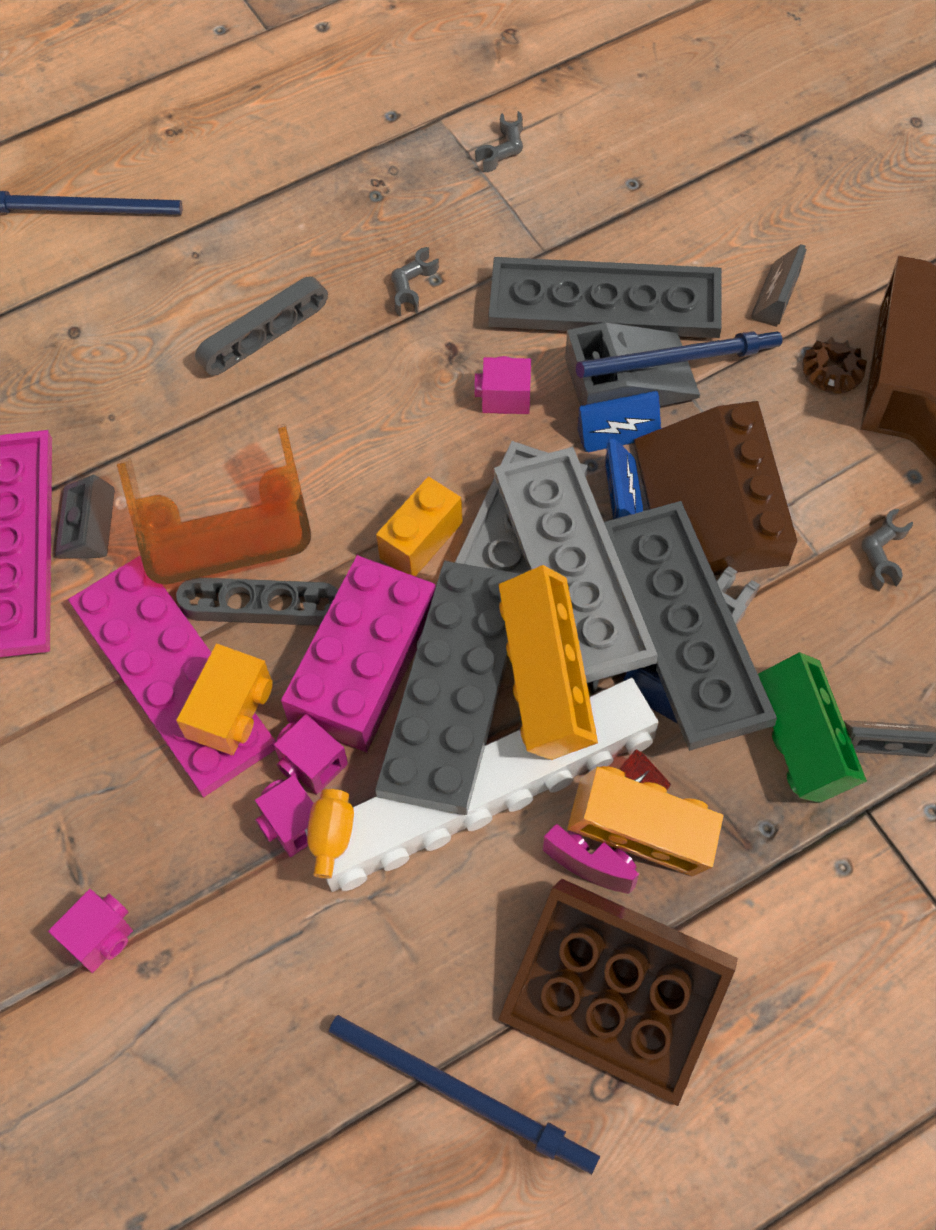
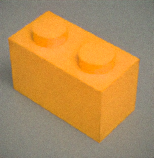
[376,476,463,577]
[176,643,273,756]

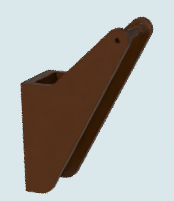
[860,256,936,466]

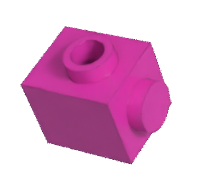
[475,356,531,414]
[274,714,348,795]
[255,775,314,857]
[48,889,133,974]

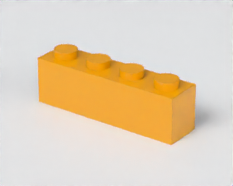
[499,565,598,760]

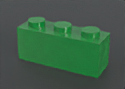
[758,652,867,803]

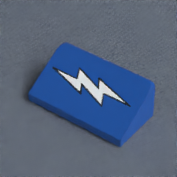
[577,391,661,453]
[605,439,643,520]

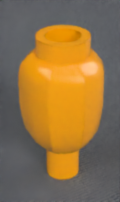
[307,789,354,879]

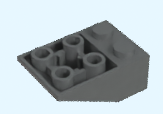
[565,322,700,407]

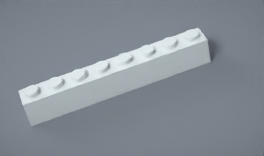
[305,678,658,892]

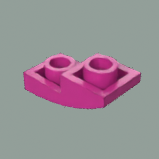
[543,824,639,894]

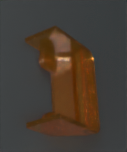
[117,423,311,585]

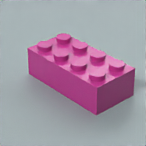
[281,555,436,753]

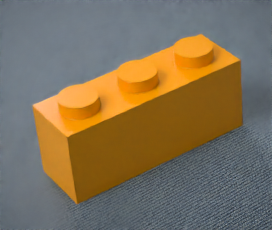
[567,766,724,877]

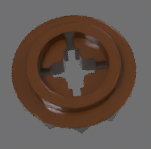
[802,337,867,393]

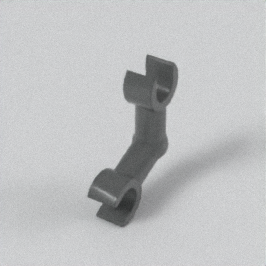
[475,111,523,172]
[391,247,439,316]
[861,509,913,591]

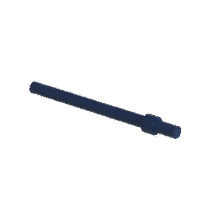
[0,191,183,215]
[576,331,782,378]
[329,1015,600,1175]

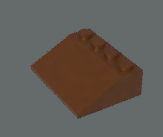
[634,401,798,576]
[498,879,738,1106]

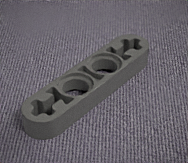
[195,276,328,376]
[176,577,338,626]

